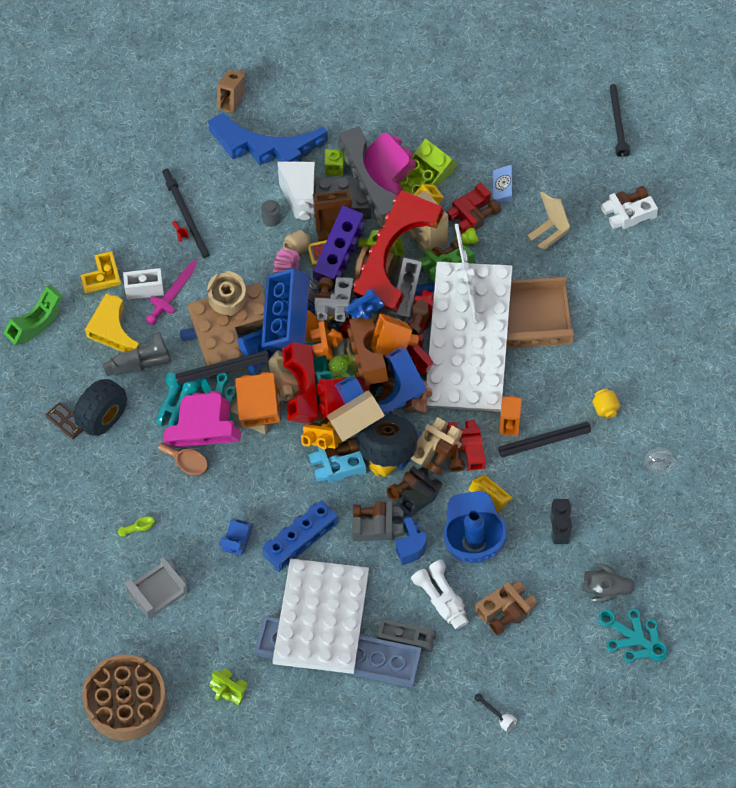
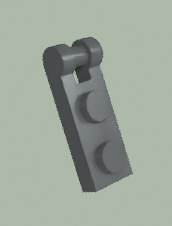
[377,618,437,652]

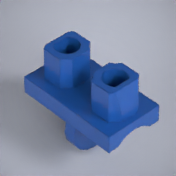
[345,288,384,320]

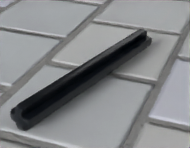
[175,350,269,384]
[498,422,591,457]

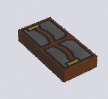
[46,402,83,440]

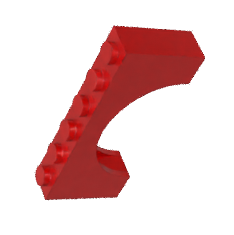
[353,190,444,313]

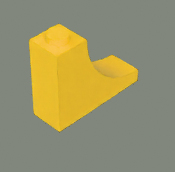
[85,293,140,352]

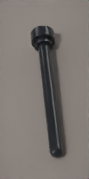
[610,84,630,157]

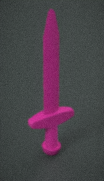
[146,259,197,325]

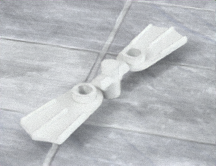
[455,224,478,324]

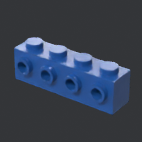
[263,500,338,571]

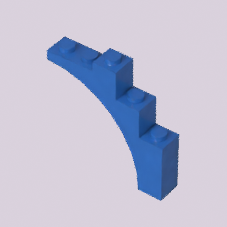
[208,113,328,165]

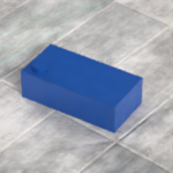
[261,268,310,353]

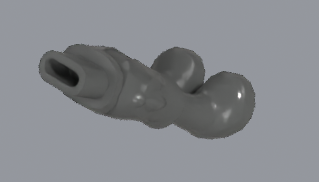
[103,332,171,376]

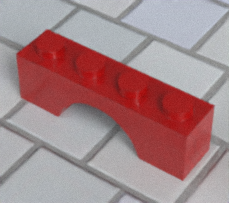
[282,342,318,424]

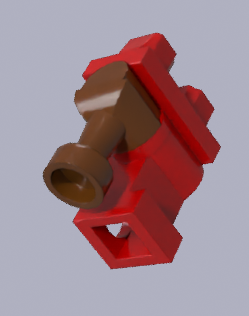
[446,182,502,234]
[408,290,434,349]
[445,420,486,472]

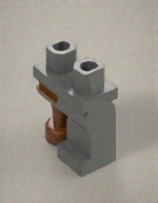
[352,500,404,541]

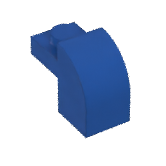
[395,517,426,565]
[219,518,253,556]

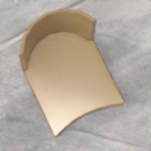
[527,192,570,250]

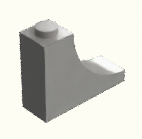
[390,255,422,317]

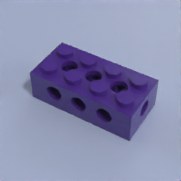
[313,206,365,290]

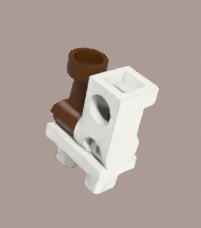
[601,186,658,229]

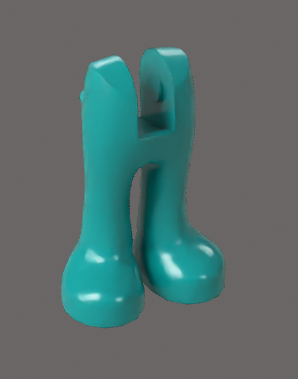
[156,373,200,427]

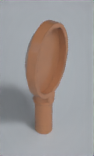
[158,442,208,476]

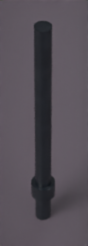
[162,169,210,258]

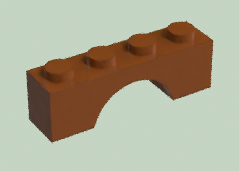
[347,317,388,386]

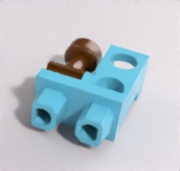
[308,438,366,483]

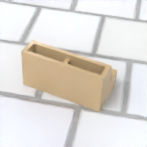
[327,390,385,441]

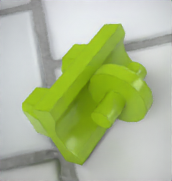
[209,668,248,706]

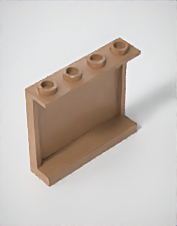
[506,276,574,349]

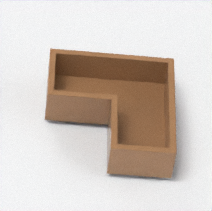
[187,282,265,379]

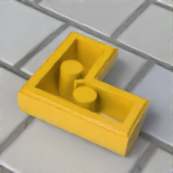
[80,251,121,294]

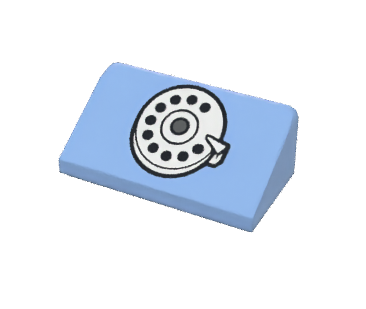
[493,165,512,202]

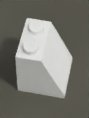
[278,162,316,220]

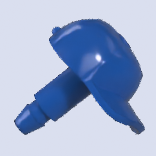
[443,491,507,563]

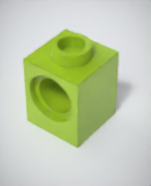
[325,149,344,176]

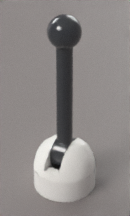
[474,694,517,732]

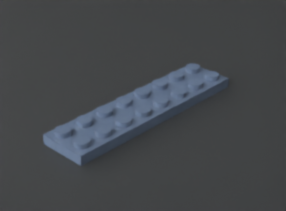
[254,616,422,688]

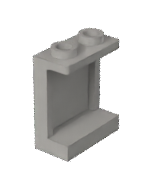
[124,557,188,620]

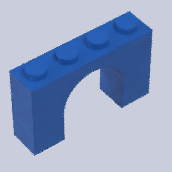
[335,347,427,414]

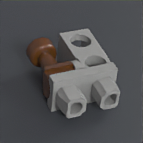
[315,277,354,322]

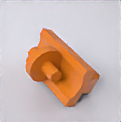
[310,321,343,360]

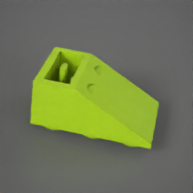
[399,138,458,194]

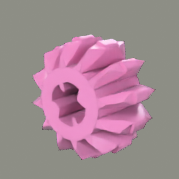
[273,248,300,273]

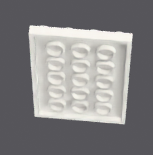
[273,559,369,674]

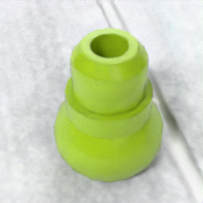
[455,228,479,246]

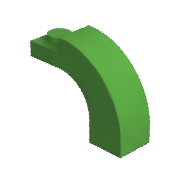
[3,285,63,345]

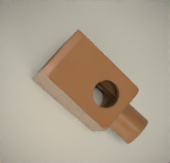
[217,70,246,113]

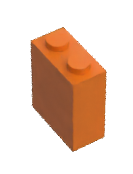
[235,372,281,428]

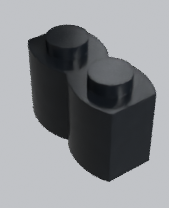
[550,499,572,544]

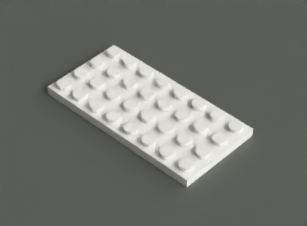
[427,262,512,412]

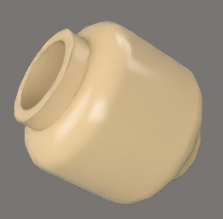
[283,230,312,256]

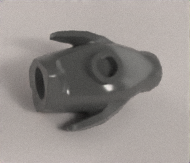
[583,563,634,602]

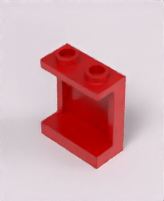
[317,374,370,419]

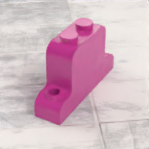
[364,133,416,195]
[163,391,241,447]

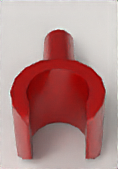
[172,221,189,242]

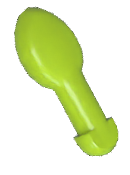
[118,516,155,537]

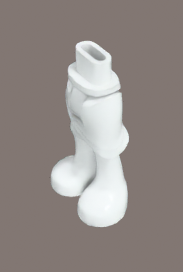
[411,559,469,630]

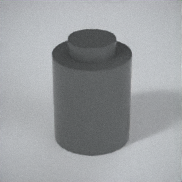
[261,200,281,227]

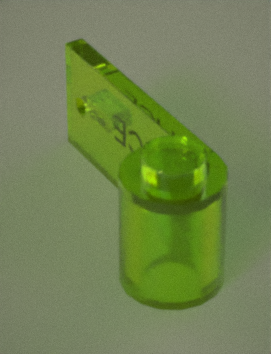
[329,354,352,378]

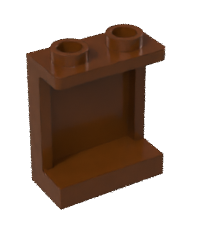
[312,190,352,241]

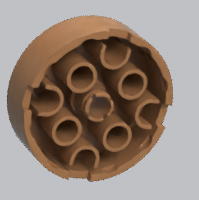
[82,655,167,741]

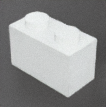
[123,268,164,300]

